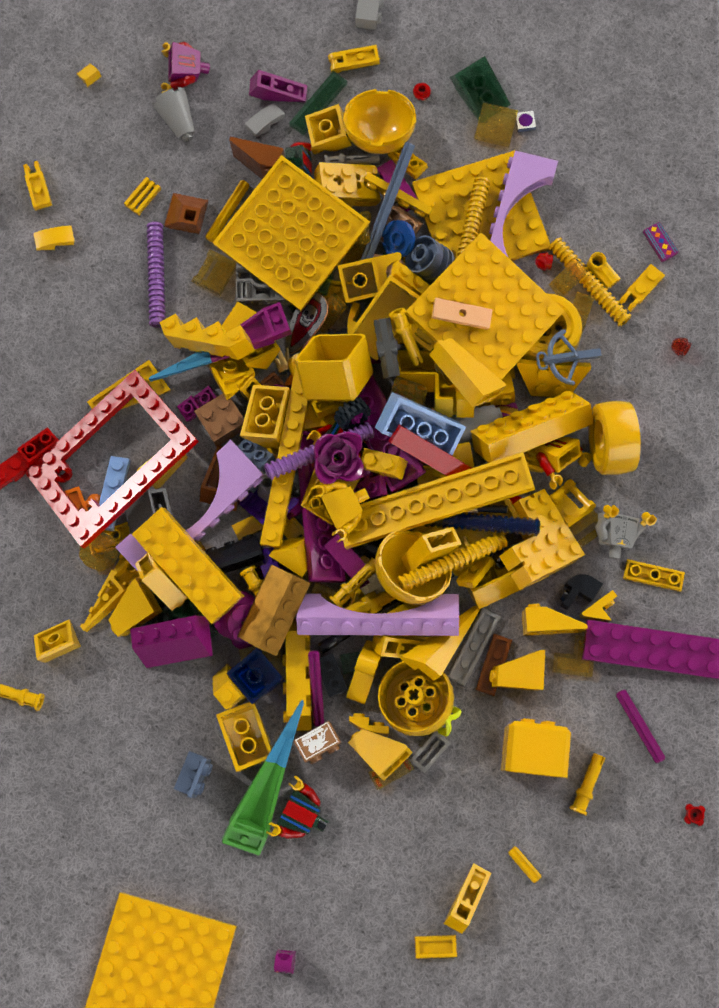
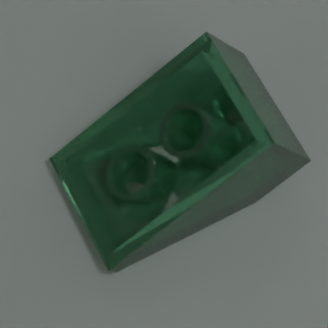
[450,56,511,124]

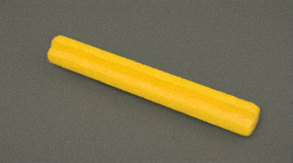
[205,180,249,243]

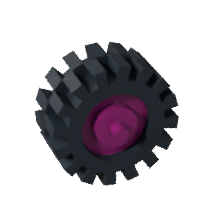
[334,397,371,432]

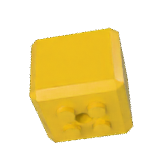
[295,334,373,401]
[501,718,571,778]

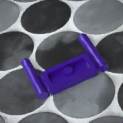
[239,489,299,525]

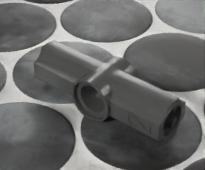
[374,318,400,378]

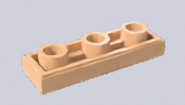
[432,298,493,330]

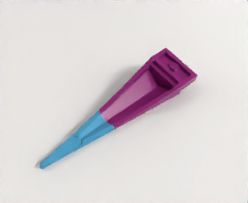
[149,302,292,381]

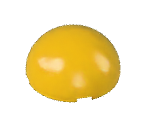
[343,89,416,154]
[375,530,451,605]

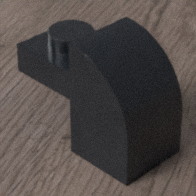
[560,574,603,610]

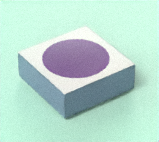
[515,111,536,132]

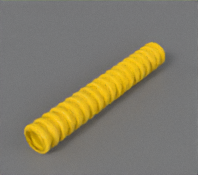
[456,176,490,258]
[549,237,631,326]
[397,531,508,592]

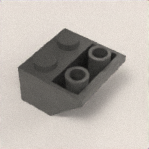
[125,488,172,534]

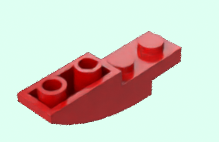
[0,427,59,490]

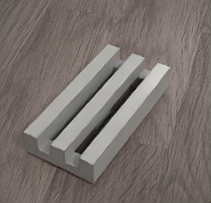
[410,731,451,774]

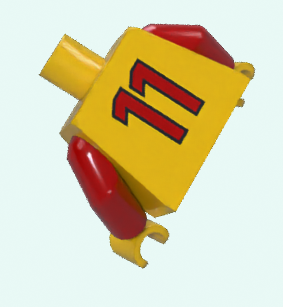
[533,436,592,489]

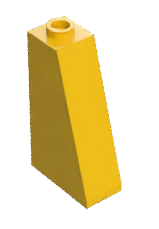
[430,338,507,408]

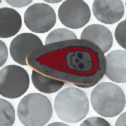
[286,293,328,354]

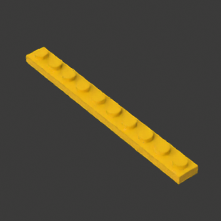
[260,366,309,548]

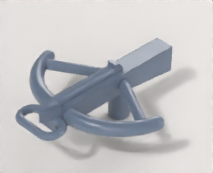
[536,329,602,385]

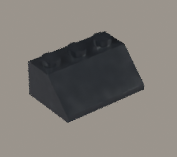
[205,534,264,574]

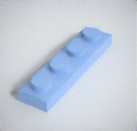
[99,456,130,531]

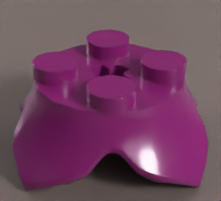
[314,432,364,484]
[213,591,255,650]

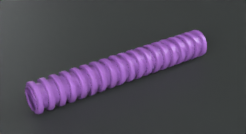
[147,222,166,328]
[264,422,374,480]

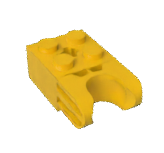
[314,162,381,208]
[337,252,402,303]

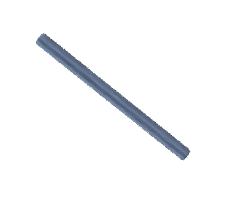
[354,142,415,286]

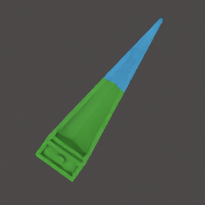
[222,700,304,856]

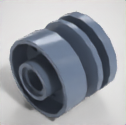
[405,235,455,283]

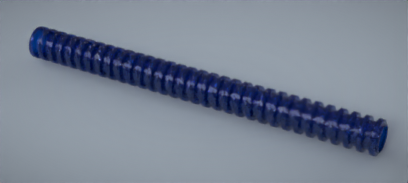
[425,512,540,536]

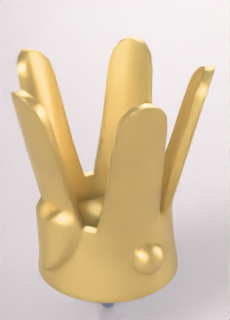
[274,348,290,377]

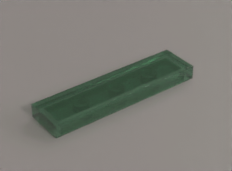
[289,71,347,136]

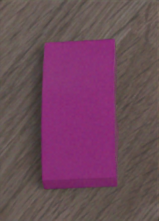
[177,386,218,422]

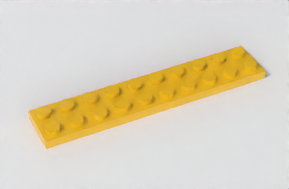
[343,452,535,549]

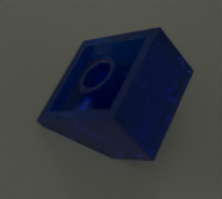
[226,648,285,704]

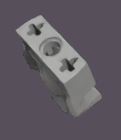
[235,263,290,305]

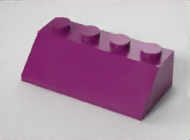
[130,616,213,668]

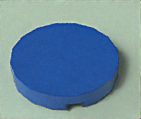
[382,220,415,257]

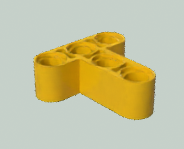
[346,640,382,705]

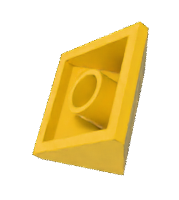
[269,536,308,577]
[34,619,81,663]

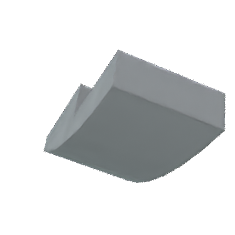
[245,103,285,137]

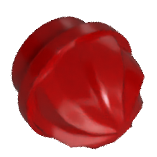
[535,252,553,271]

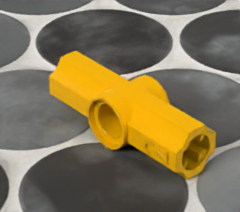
[344,591,395,614]

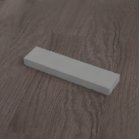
[448,608,500,687]

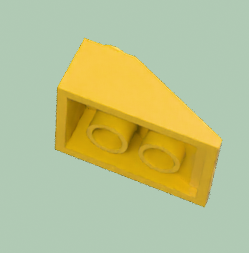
[522,604,588,636]
[216,700,273,772]

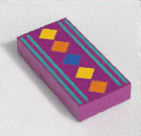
[643,222,679,262]

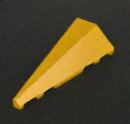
[80,553,140,632]
[400,606,480,681]

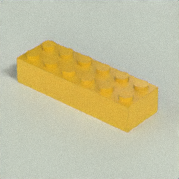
[470,391,594,463]
[132,507,244,624]

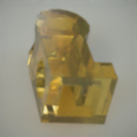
[389,376,428,405]

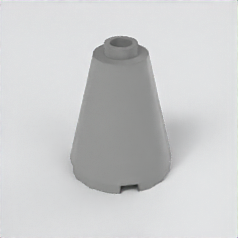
[152,87,195,142]
[450,405,503,444]

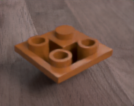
[164,193,209,234]

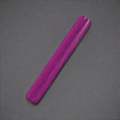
[308,651,325,726]
[616,690,665,763]

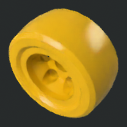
[521,293,582,360]
[588,401,641,475]
[378,661,454,737]

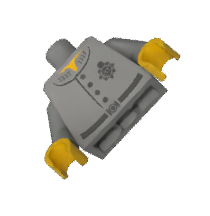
[595,505,657,559]

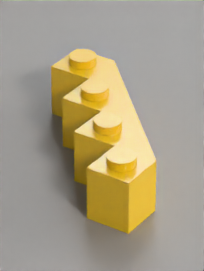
[160,313,255,360]
[283,618,312,731]

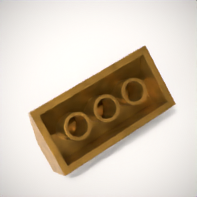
[237,564,311,656]

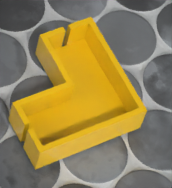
[349,275,435,361]
[396,350,474,418]
[499,489,585,590]

